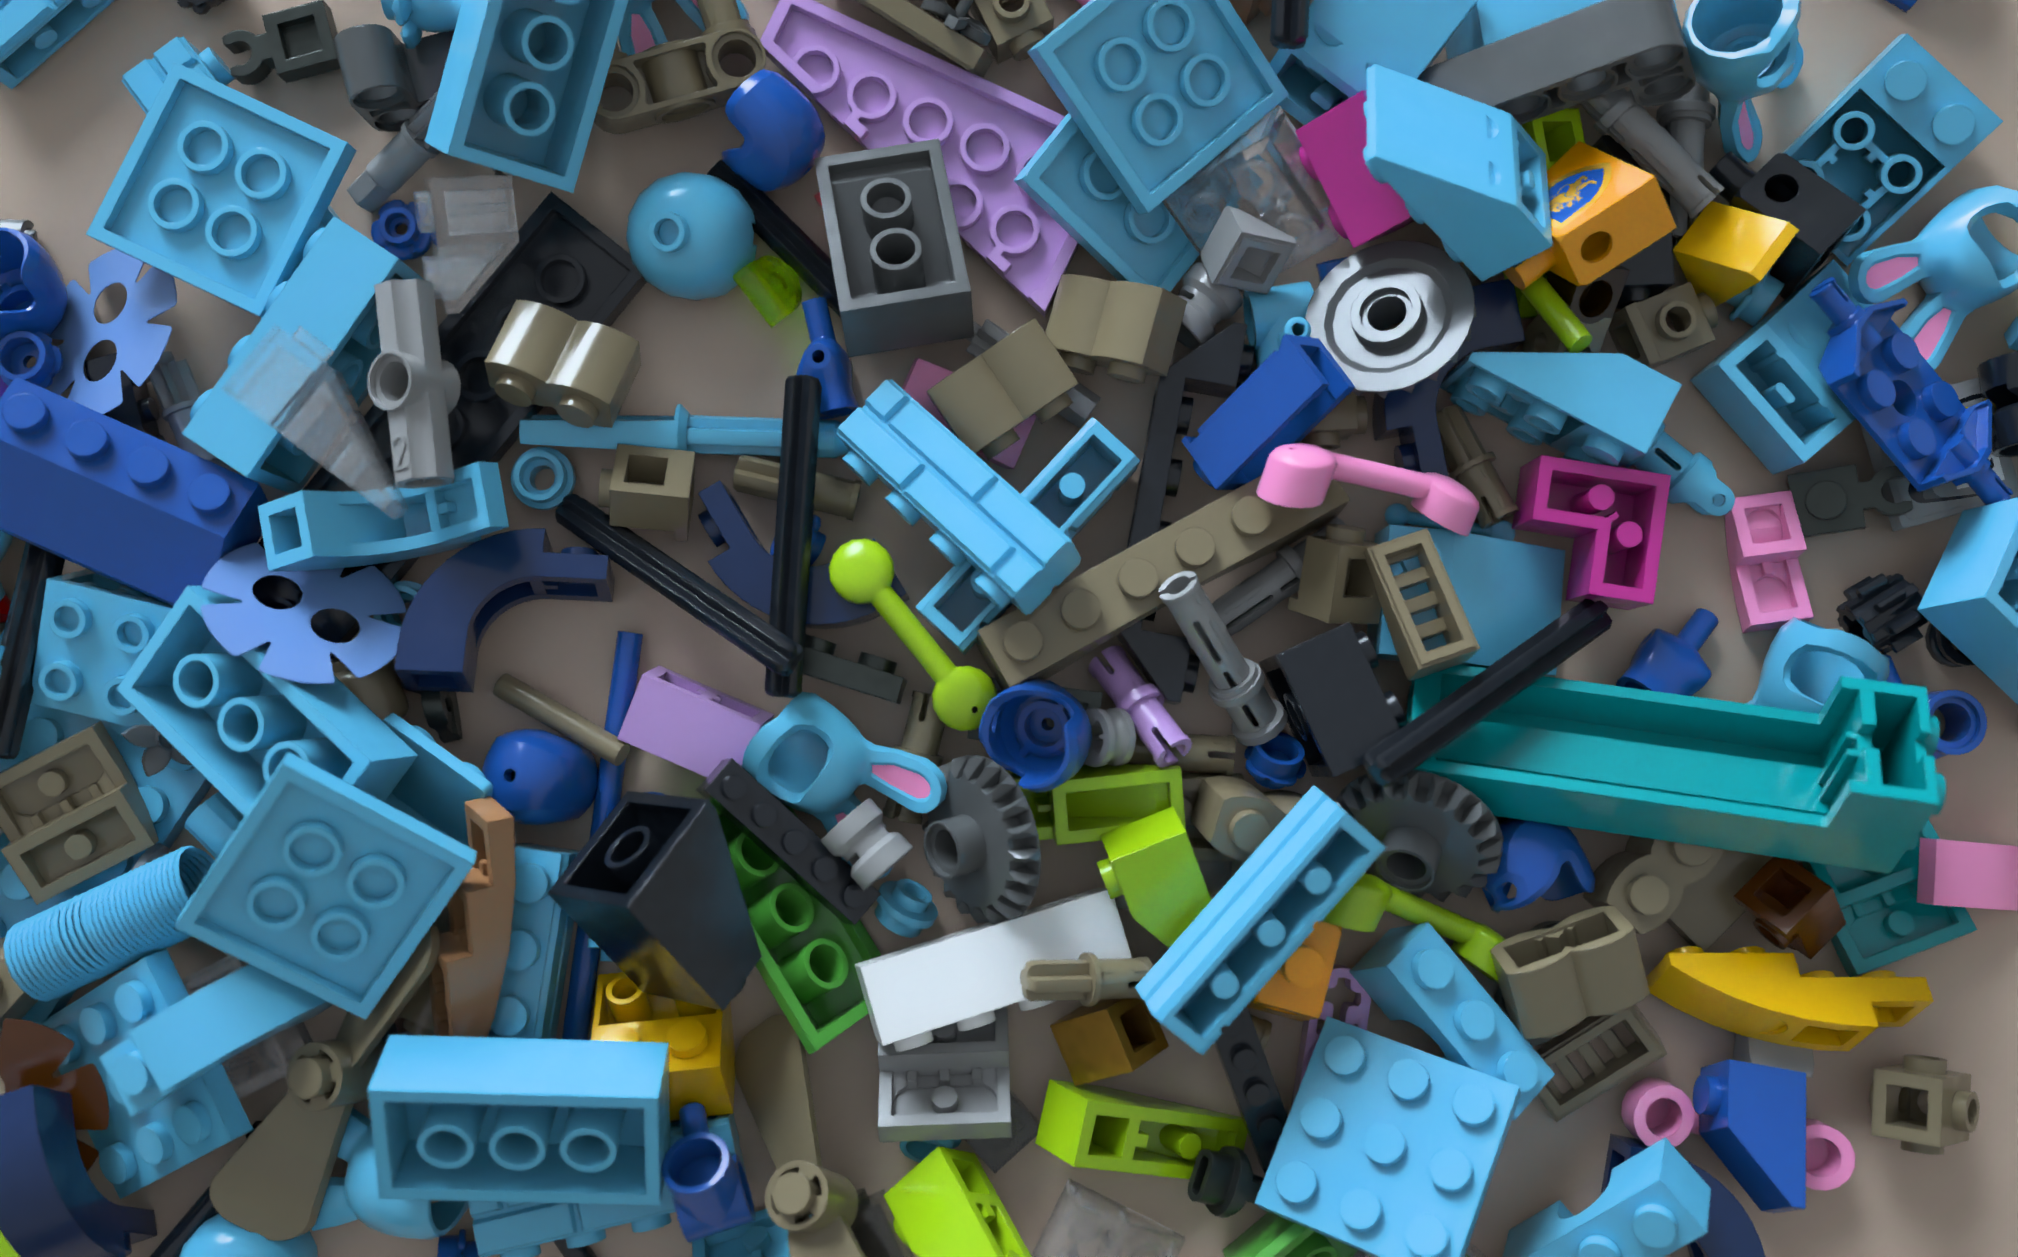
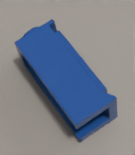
[1181,334,1356,490]

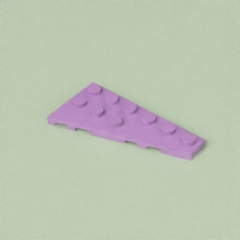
[760,0,1079,317]

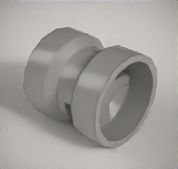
[1177,262,1243,350]
[821,798,913,891]

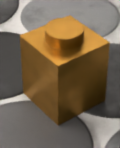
[1050,998,1169,1086]

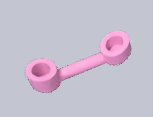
[1256,443,1480,537]
[1621,1077,1855,1191]

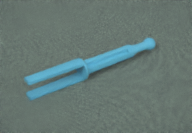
[519,404,849,459]

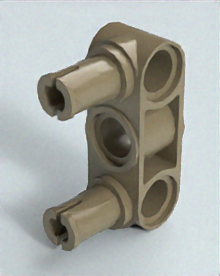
[594,0,766,134]

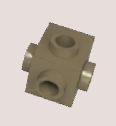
[1869,1054,1979,1155]

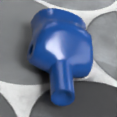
[796,297,860,420]
[1616,608,1719,696]

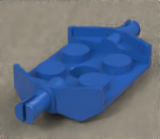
[1808,277,2013,505]

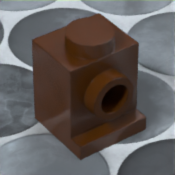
[1734,857,1847,960]

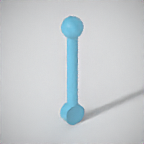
[1385,503,1515,541]

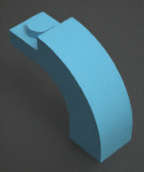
[258,462,509,571]
[98,964,333,1117]

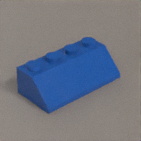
[0,376,269,606]

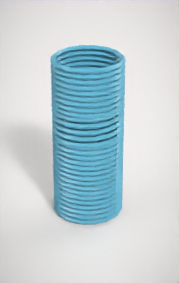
[4,845,215,1002]

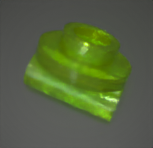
[733,255,802,328]

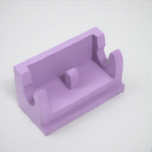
[617,665,774,777]

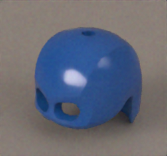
[721,69,825,191]
[0,228,68,341]
[979,678,1092,793]
[482,729,598,825]
[1482,818,1595,913]

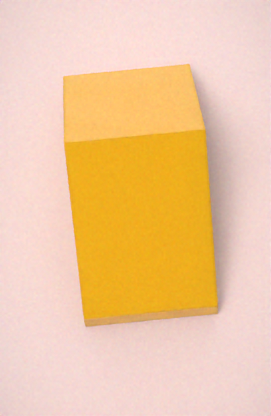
[1672,201,1799,307]

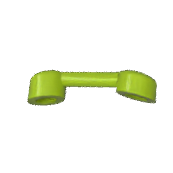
[829,539,997,731]
[1322,873,1506,984]

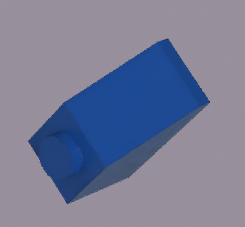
[1693,1059,1806,1213]

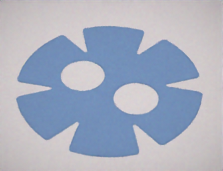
[46,249,177,414]
[201,542,407,684]

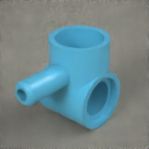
[1243,281,1314,368]

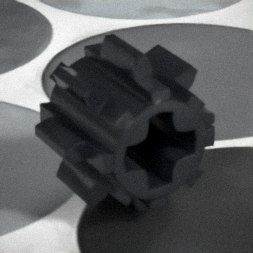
[1836,573,1928,654]

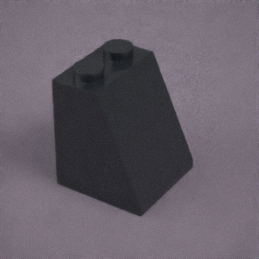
[548,791,762,1011]

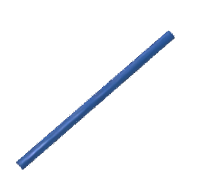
[562,631,643,1040]

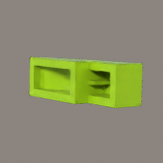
[1005,764,1186,845]

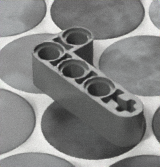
[1418,0,1696,125]
[333,24,454,132]

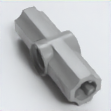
[367,278,461,489]

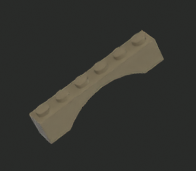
[976,475,1350,691]

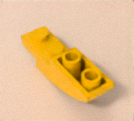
[1646,946,1934,1052]

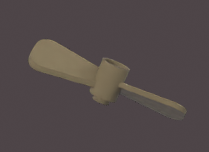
[209,921,440,1241]
[734,1015,866,1257]

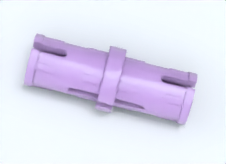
[1088,645,1192,768]

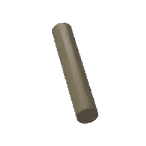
[493,673,630,766]

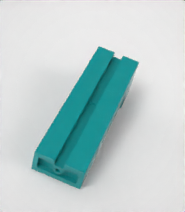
[1406,665,1946,874]

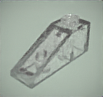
[221,325,409,519]

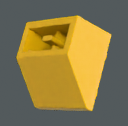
[591,972,735,1120]

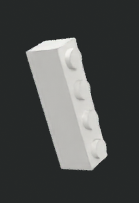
[854,888,1132,1052]

